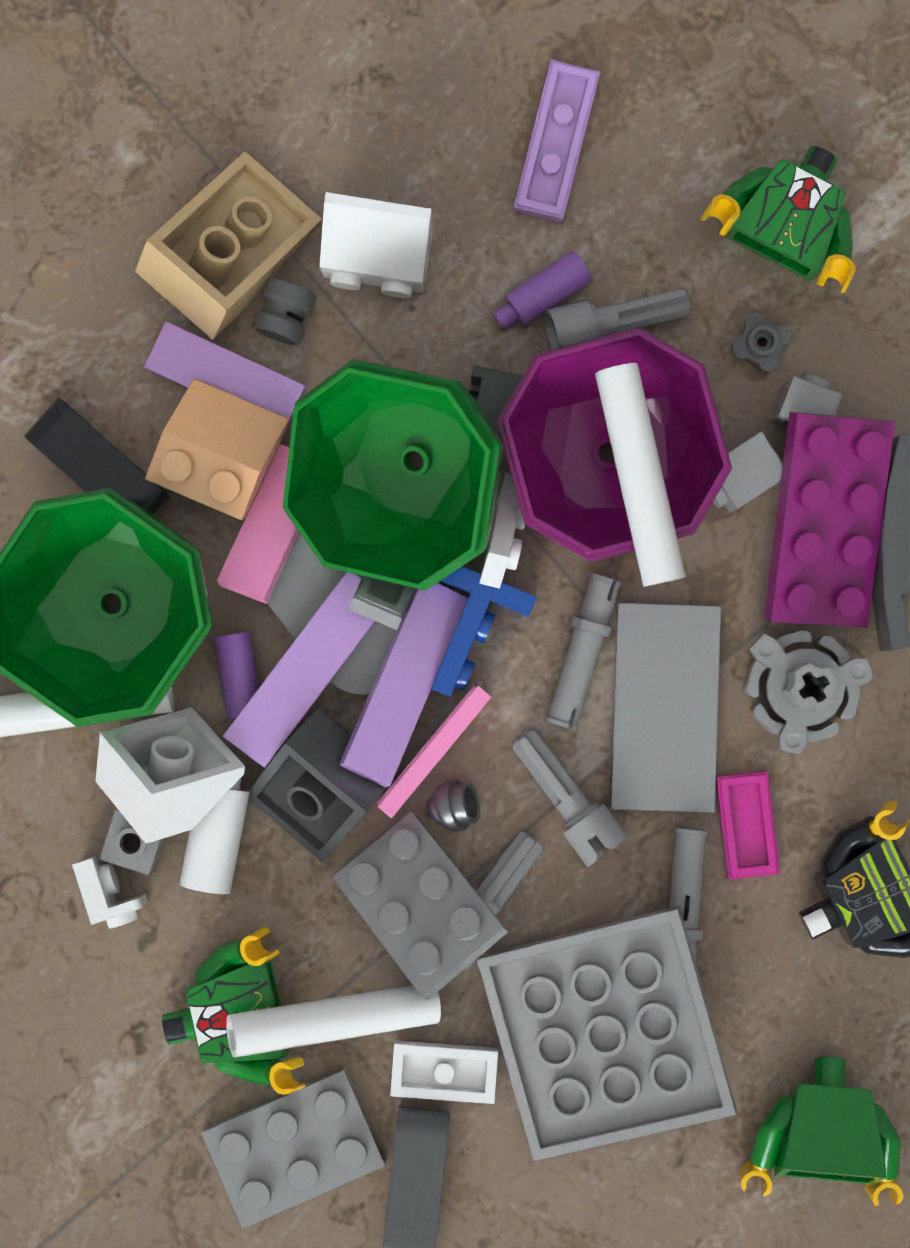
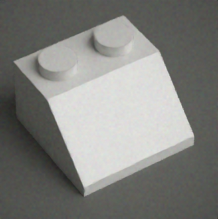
[319,192,433,298]
[95,707,245,844]

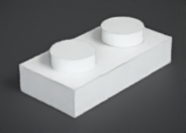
[479,472,525,589]
[390,1040,498,1104]

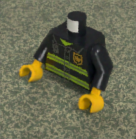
[798,801,910,958]

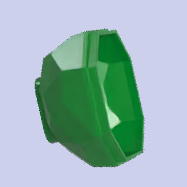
[283,359,504,591]
[0,488,213,727]

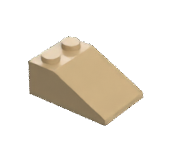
[135,151,322,340]

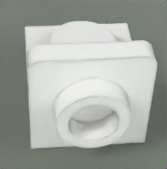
[72,854,148,929]

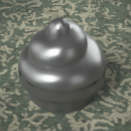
[424,779,480,832]

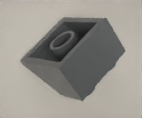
[249,708,397,862]

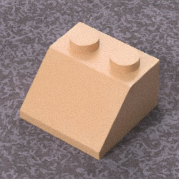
[145,378,290,520]

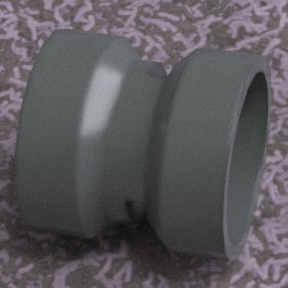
[251,278,317,346]

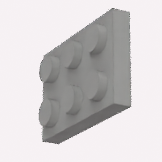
[332,811,508,1000]
[201,1066,386,1229]

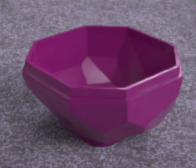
[497,327,732,562]

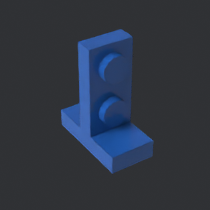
[431,566,537,697]

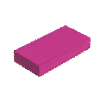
[716,770,780,880]

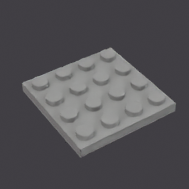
[477,906,737,1161]

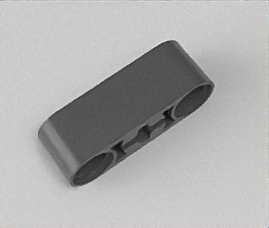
[382,1106,450,1248]

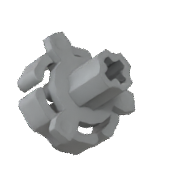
[743,630,873,755]

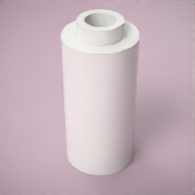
[179,778,250,894]

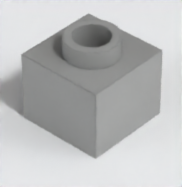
[771,373,843,428]
[99,809,166,875]

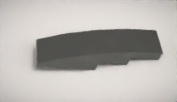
[872,433,910,651]

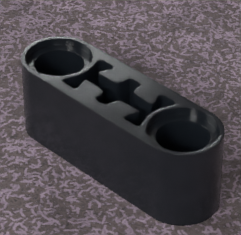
[24,397,170,515]

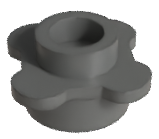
[732,312,792,372]

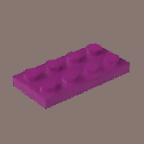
[764,412,895,627]

